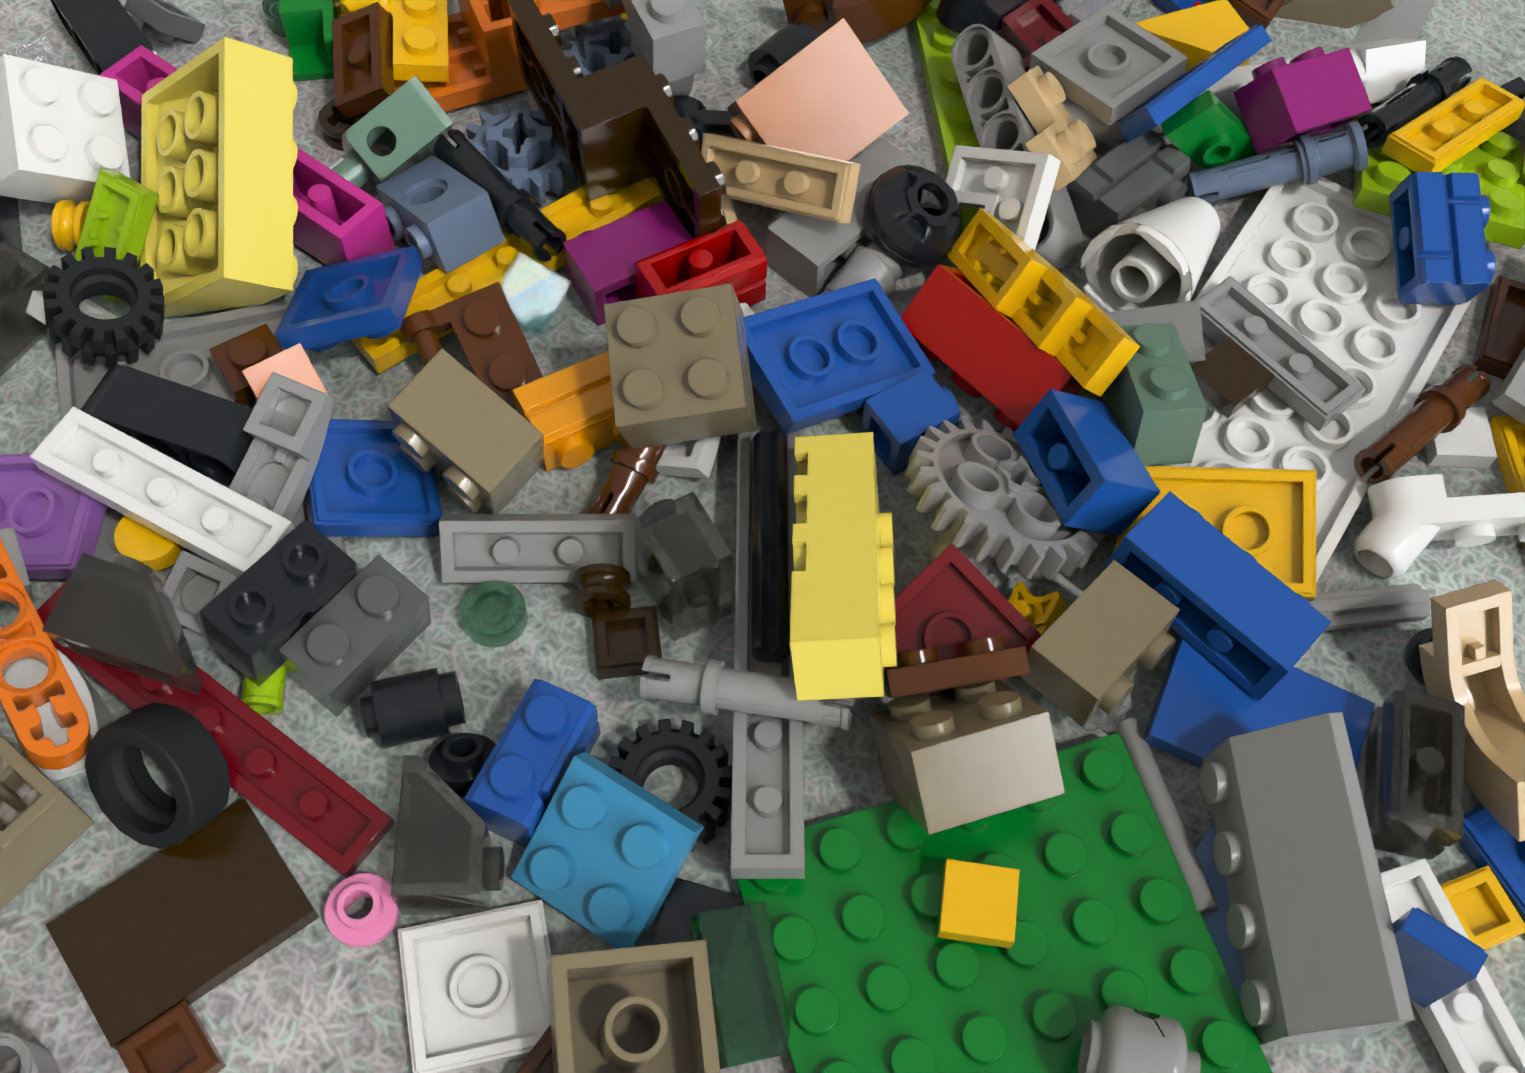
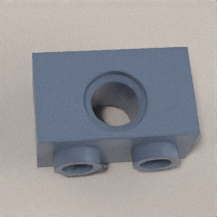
[375,155,505,273]

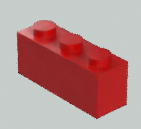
[901,264,1083,432]

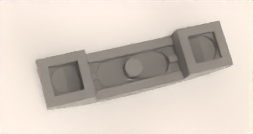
[151,371,334,636]

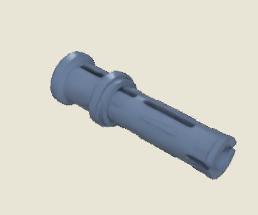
[1187,121,1368,203]

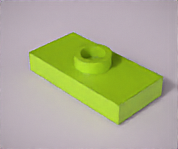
[74,169,159,302]

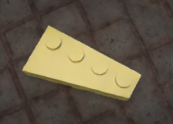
[790,432,897,701]

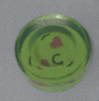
[460,581,528,648]

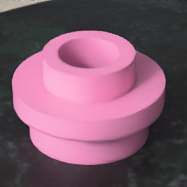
[324,873,400,948]

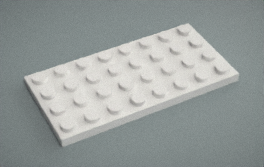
[1151,176,1472,583]

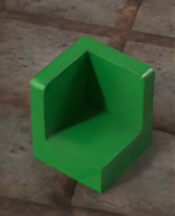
[279,0,339,82]

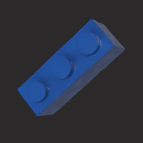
[1102,491,1331,701]

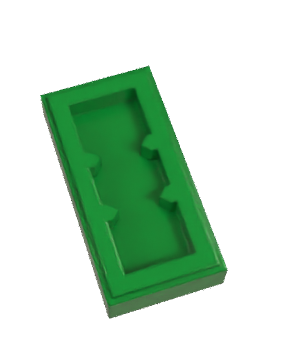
[1161,90,1266,170]

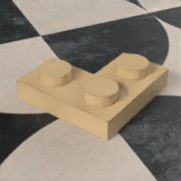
[1007,65,1098,192]

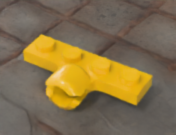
[340,0,449,82]

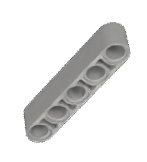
[951,24,1083,268]

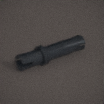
[1357,56,1472,149]
[433,129,566,262]

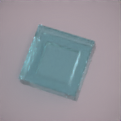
[500,252,571,333]

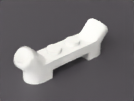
[1353,474,1525,579]

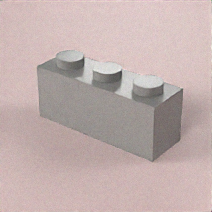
[766,137,928,297]

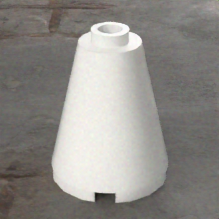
[1081,197,1220,313]

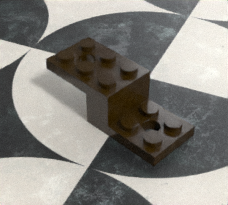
[508,0,727,239]

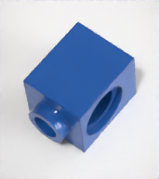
[860,369,961,476]

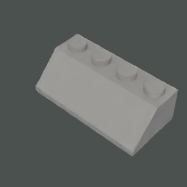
[1200,712,1415,1046]

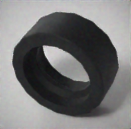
[85,702,231,849]

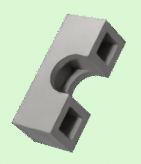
[605,0,706,83]

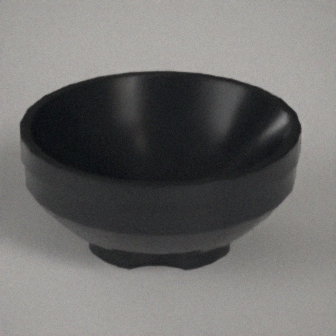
[863,164,963,268]

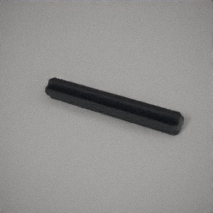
[751,430,789,662]

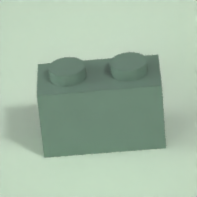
[1104,323,1208,466]

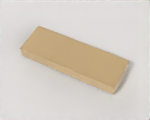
[701,133,861,223]

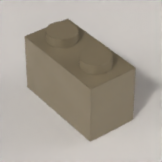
[1020,560,1180,727]

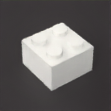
[0,54,130,205]

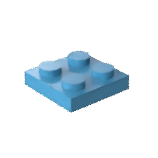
[511,752,704,949]

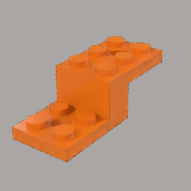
[391,0,626,112]

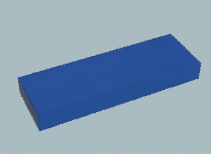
[1117,24,1272,143]

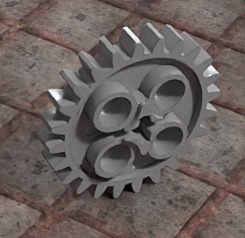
[904,418,1105,580]

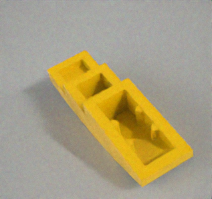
[946,207,1140,397]

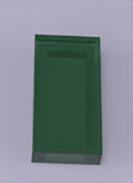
[689,902,791,1069]

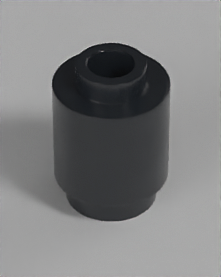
[748,22,820,85]
[360,667,466,749]

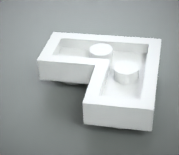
[945,145,1061,250]

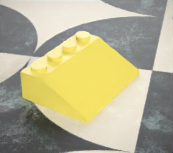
[140,37,298,318]

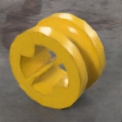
[51,199,90,252]

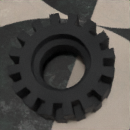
[42,247,164,367]
[608,719,732,852]

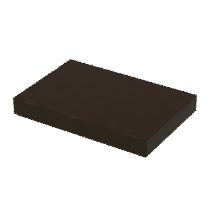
[46,799,320,1050]

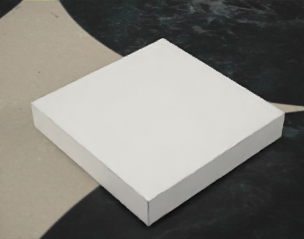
[397,899,552,1073]

